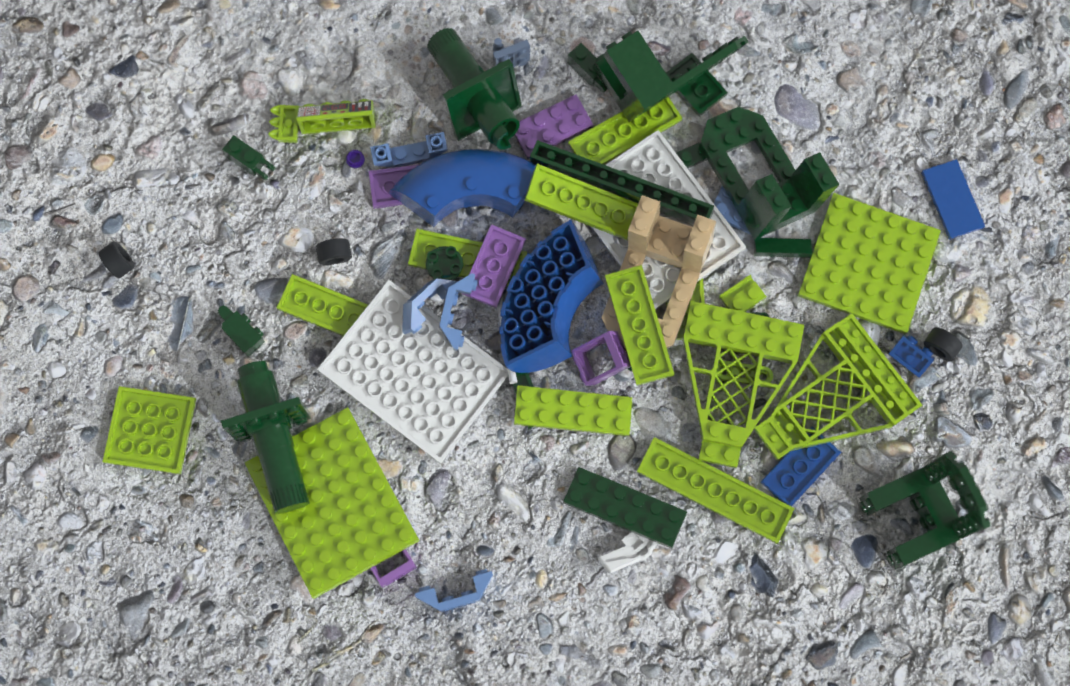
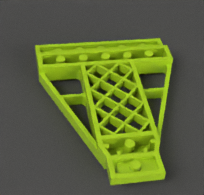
[682,301,804,468]
[754,313,923,460]

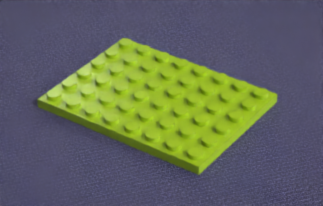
[244,407,420,599]

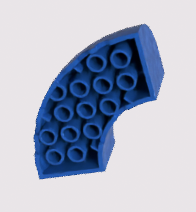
[389,149,536,227]
[499,220,604,373]

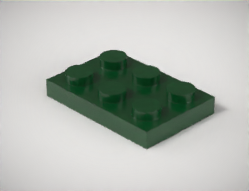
[666,53,728,117]

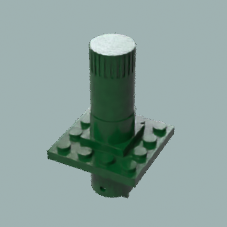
[427,28,522,150]
[221,361,311,514]

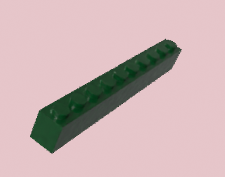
[530,140,714,225]

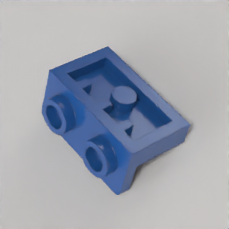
[889,334,935,378]

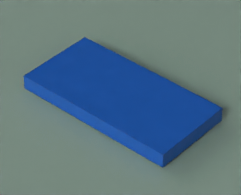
[921,159,986,240]
[760,426,841,507]

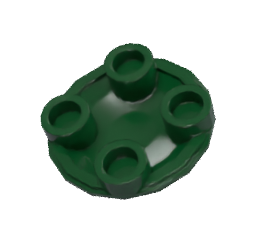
[426,246,463,280]

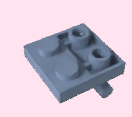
[493,38,530,67]

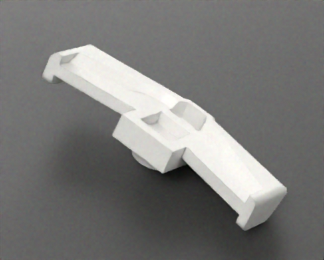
[598,532,658,573]

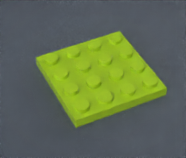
[103,386,196,475]

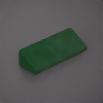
[754,238,813,258]

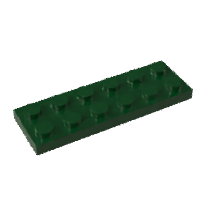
[563,467,687,549]

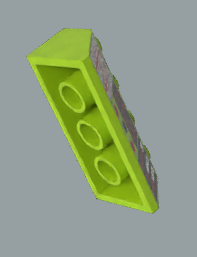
[297,99,376,134]

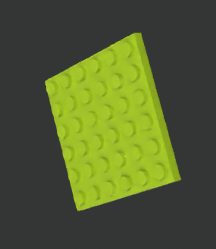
[798,193,941,335]

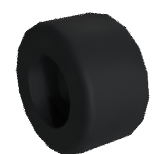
[316,238,352,266]
[98,241,135,278]
[924,327,963,361]

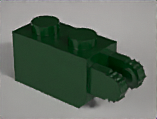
[567,43,607,92]
[222,135,275,181]
[218,305,265,357]

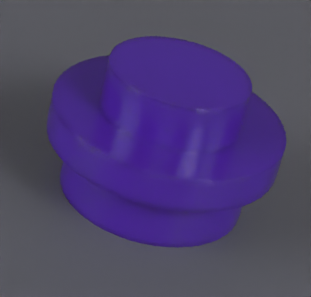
[346,150,365,169]

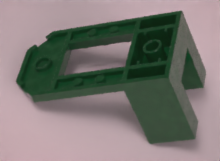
[593,30,749,122]
[699,107,840,240]
[859,450,991,570]

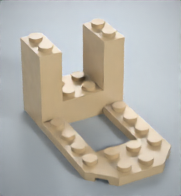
[601,195,716,348]

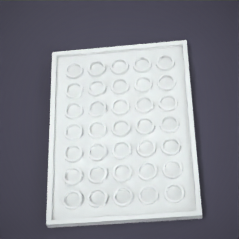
[590,130,746,310]
[317,280,508,464]

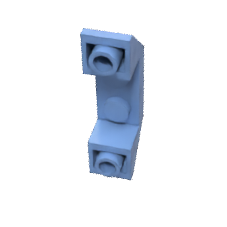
[370,132,448,168]
[439,273,478,351]
[402,278,459,334]
[415,569,493,612]

